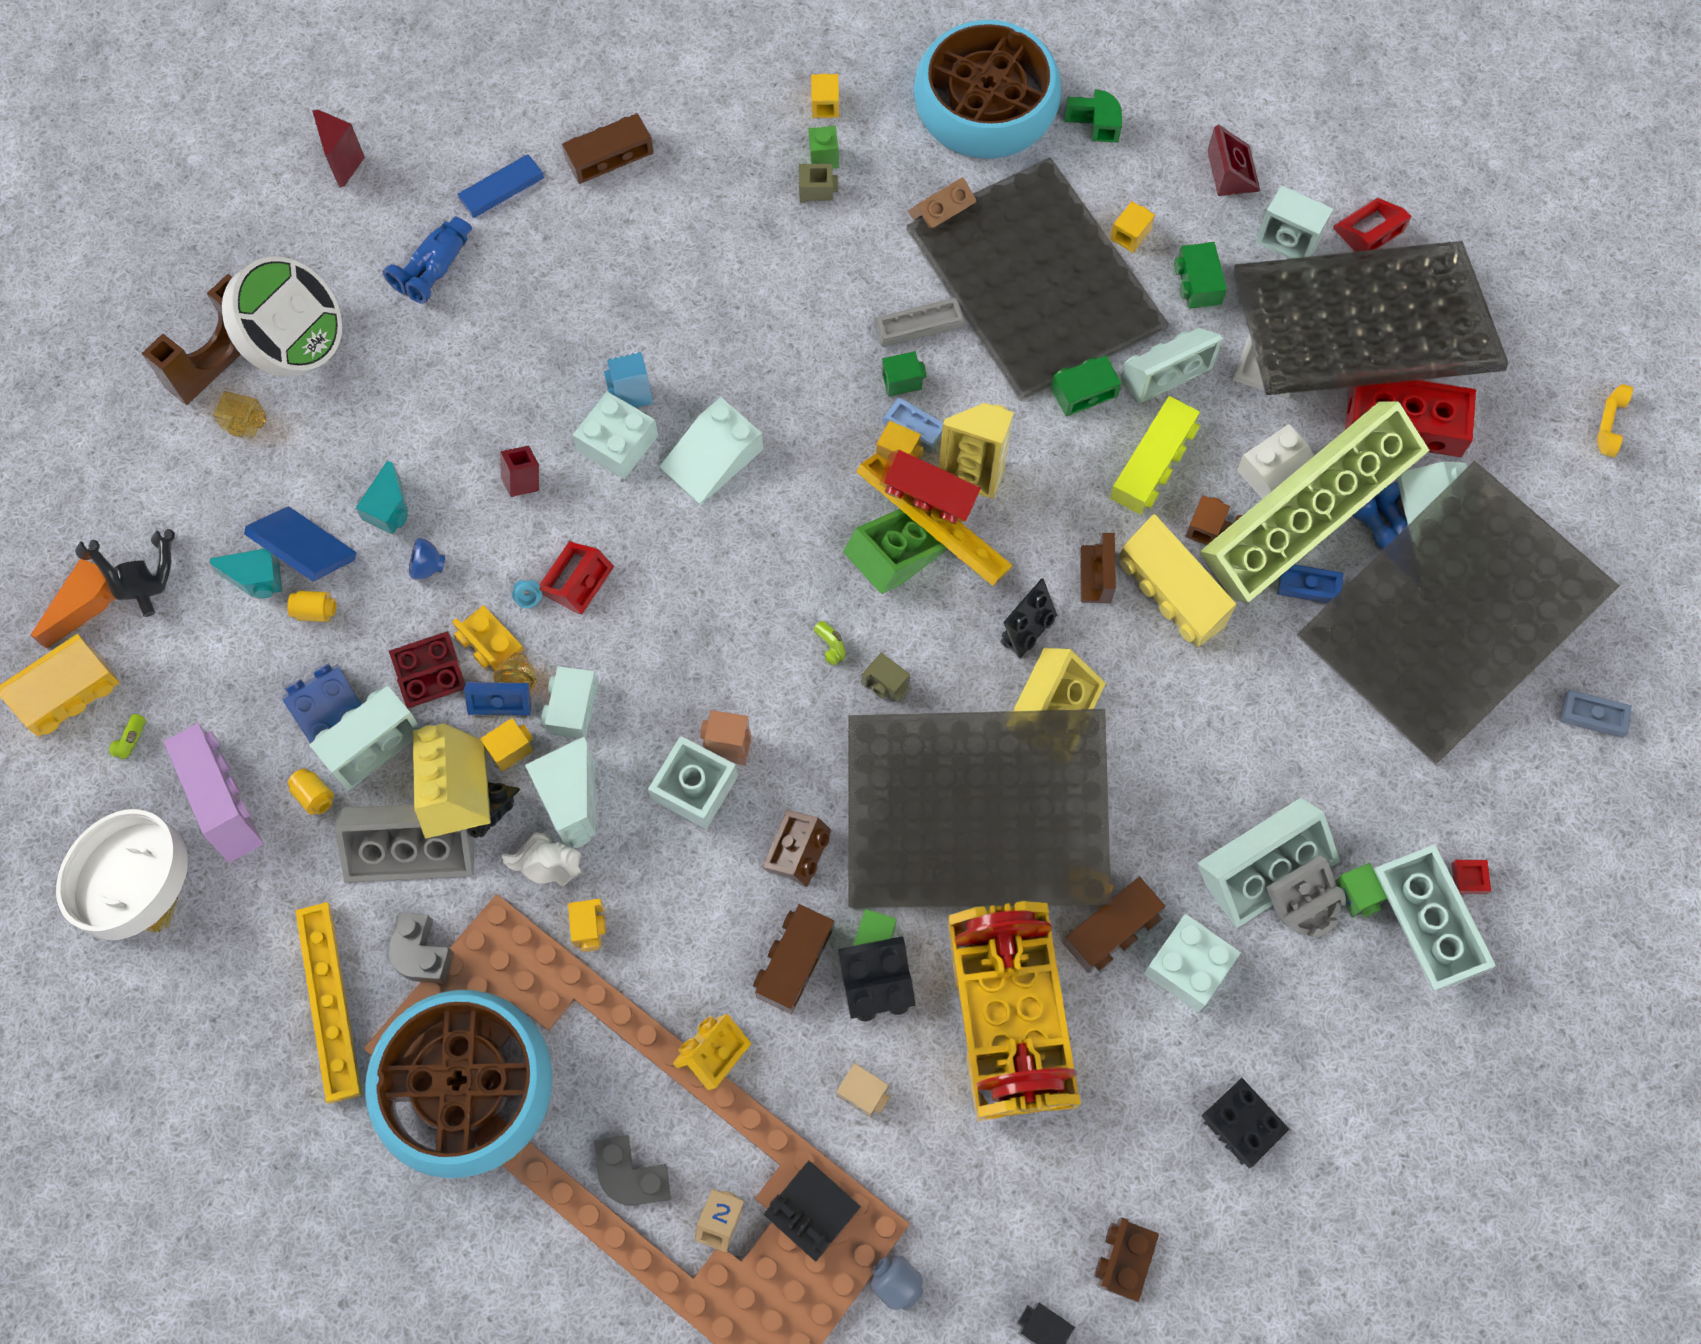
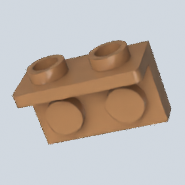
[908,177,976,229]

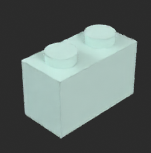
[542,666,598,739]

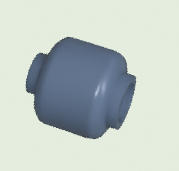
[871,1256,923,1311]

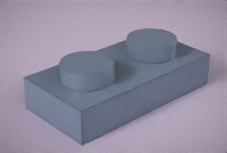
[1560,689,1632,738]

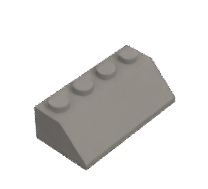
[334,804,474,883]

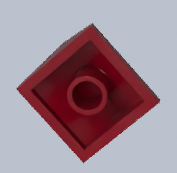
[312,109,365,188]
[1207,124,1261,196]

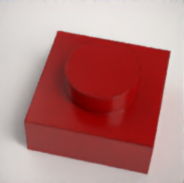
[1451,860,1491,894]

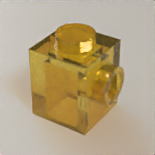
[213,391,266,437]

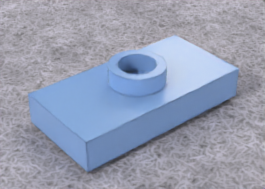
[883,397,943,452]

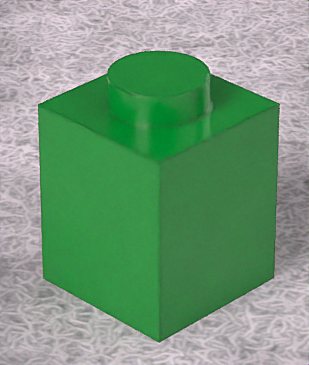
[881,351,927,397]

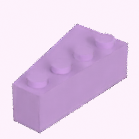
[163,723,264,863]

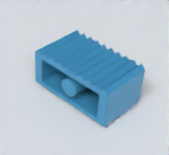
[604,351,654,408]

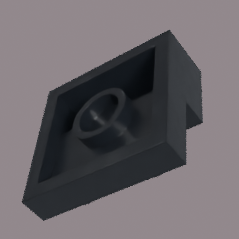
[838,936,916,1021]

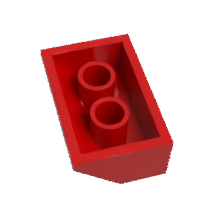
[879,449,981,525]

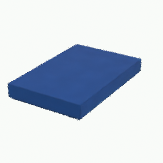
[244,506,357,582]

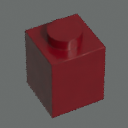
[500,445,539,497]

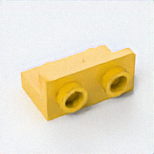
[452,605,524,673]
[673,1013,752,1091]

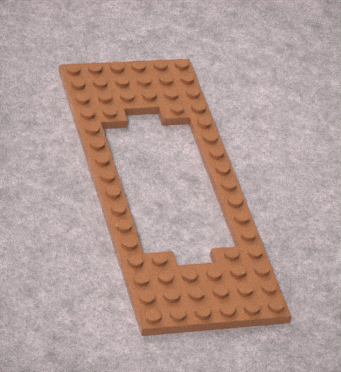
[363,894,910,1344]

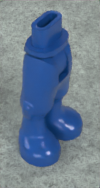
[382,216,472,304]
[1352,482,1423,589]

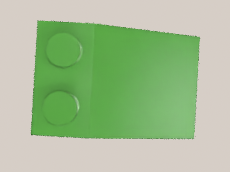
[843,509,948,594]

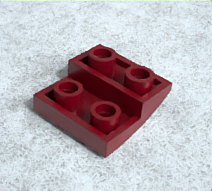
[388,631,466,709]

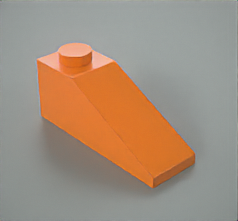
[30,559,116,648]

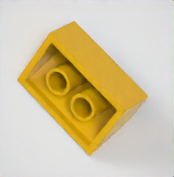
[0,634,120,737]

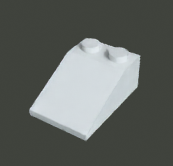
[1237,424,1314,499]

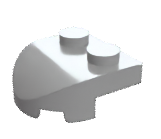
[1266,856,1346,937]

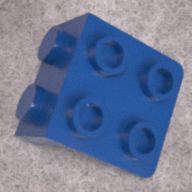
[282,663,362,744]

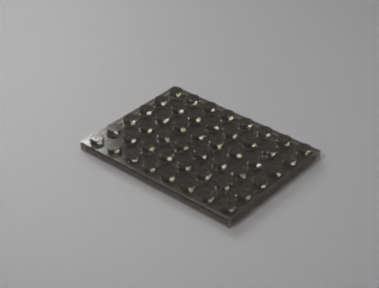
[906,157,1169,402]
[1234,241,1509,395]
[1297,460,1620,766]
[848,709,1111,908]

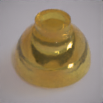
[493,653,537,691]

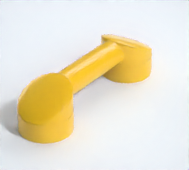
[1597,384,1633,458]

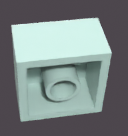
[1255,185,1333,266]
[572,392,659,479]
[648,736,738,830]
[1143,914,1241,1013]

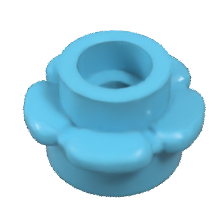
[511,580,542,608]

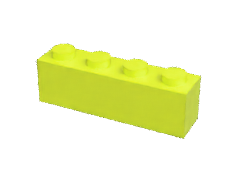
[1109,396,1201,515]

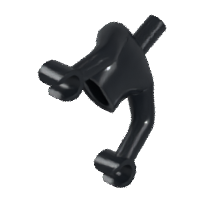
[75,529,175,617]

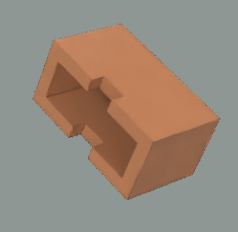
[700,710,752,766]

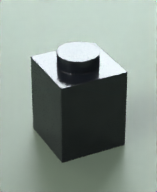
[1017,1302,1075,1344]

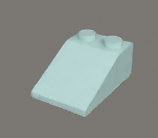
[659,397,764,506]

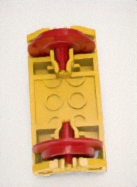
[947,901,1081,1122]

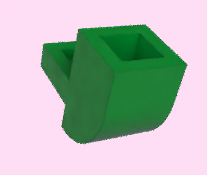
[1064,89,1122,143]

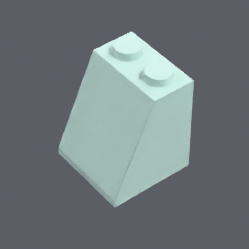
[525,737,596,848]

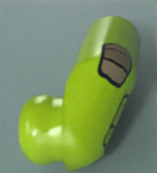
[814,621,846,665]
[109,714,146,759]

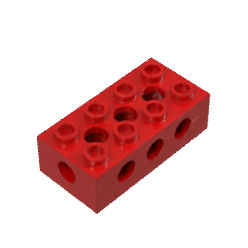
[1344,370,1476,458]

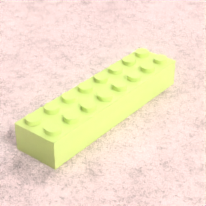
[1200,402,1430,603]

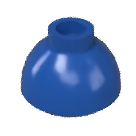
[409,538,445,580]

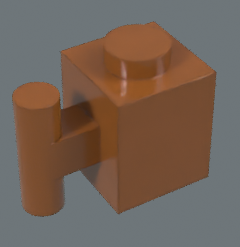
[1185,495,1243,545]

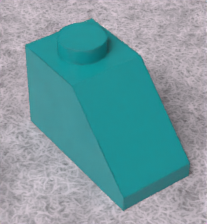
[356,460,408,535]
[210,548,282,598]

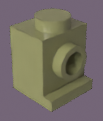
[799,164,838,203]
[861,652,911,702]

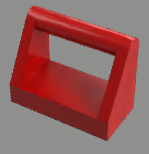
[1333,198,1412,259]
[539,541,614,615]

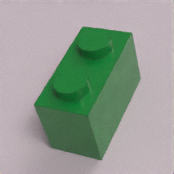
[1174,242,1227,309]
[1051,355,1122,417]

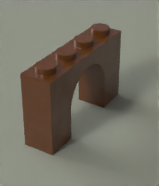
[141,274,241,406]

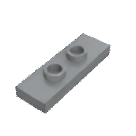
[874,297,965,347]

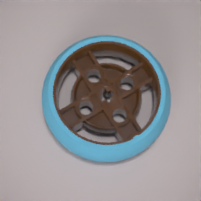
[914,20,1061,159]
[365,990,552,1178]

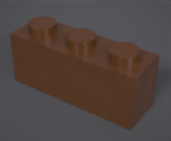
[562,113,654,184]
[1063,876,1166,973]
[753,904,835,1015]

